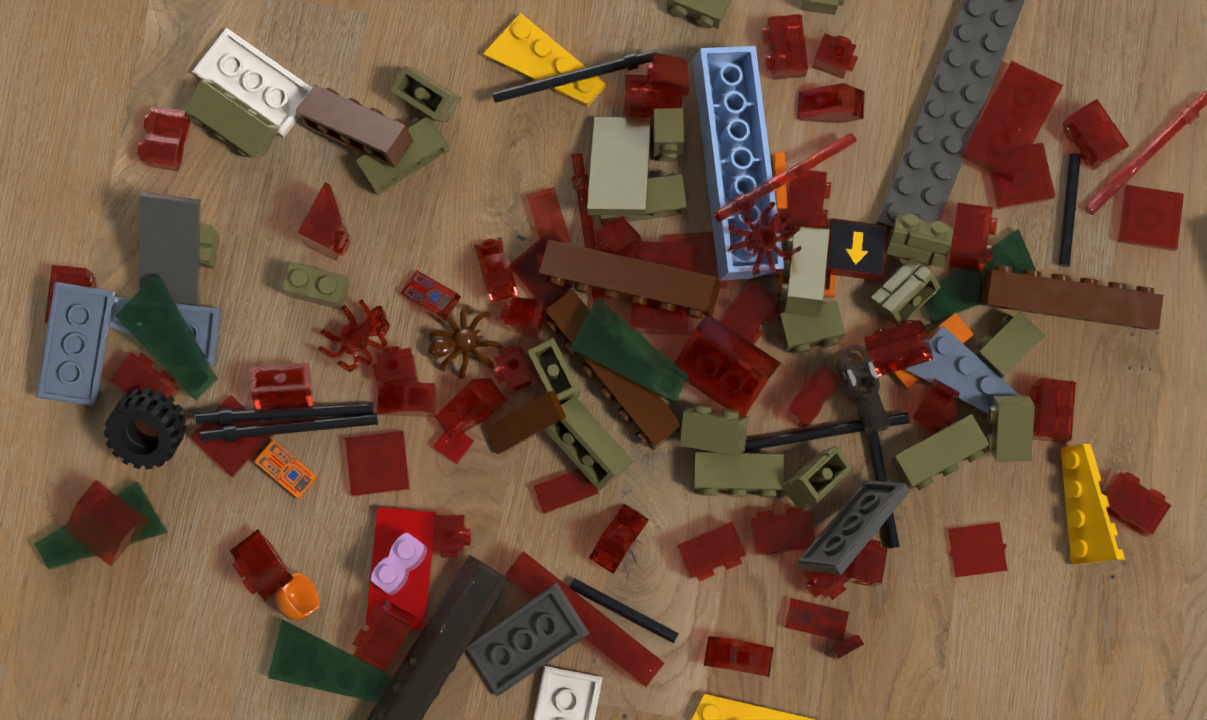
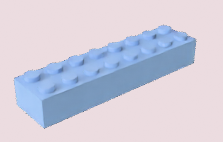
[692,46,784,281]

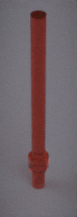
[1085,91,1207,215]
[714,133,857,222]
[571,153,607,323]

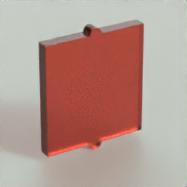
[948,522,1008,578]

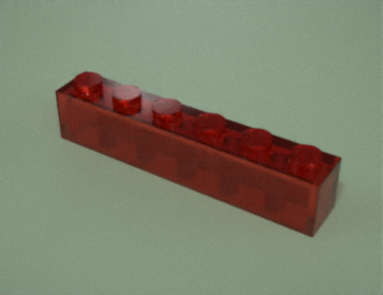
[505,551,664,687]

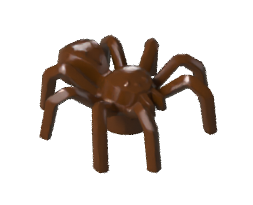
[427,304,503,379]

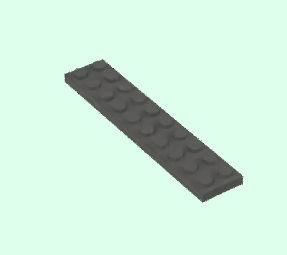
[876,0,1025,230]

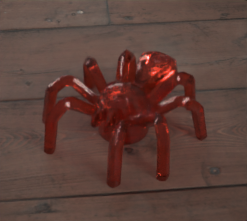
[727,202,801,276]
[318,300,390,372]

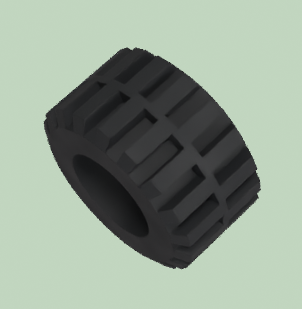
[104,388,187,470]

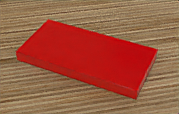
[365,507,437,631]

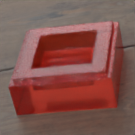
[433,423,475,464]
[830,634,864,660]

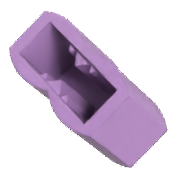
[371,532,427,595]

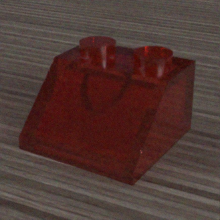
[298,182,351,261]
[65,480,149,566]

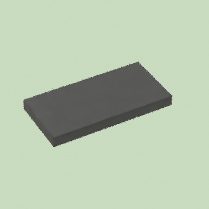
[139,192,201,306]
[797,481,910,575]
[465,583,590,697]

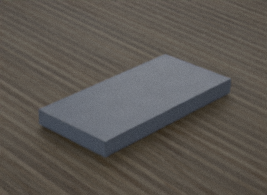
[36,282,115,407]

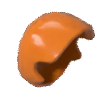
[275,573,319,621]

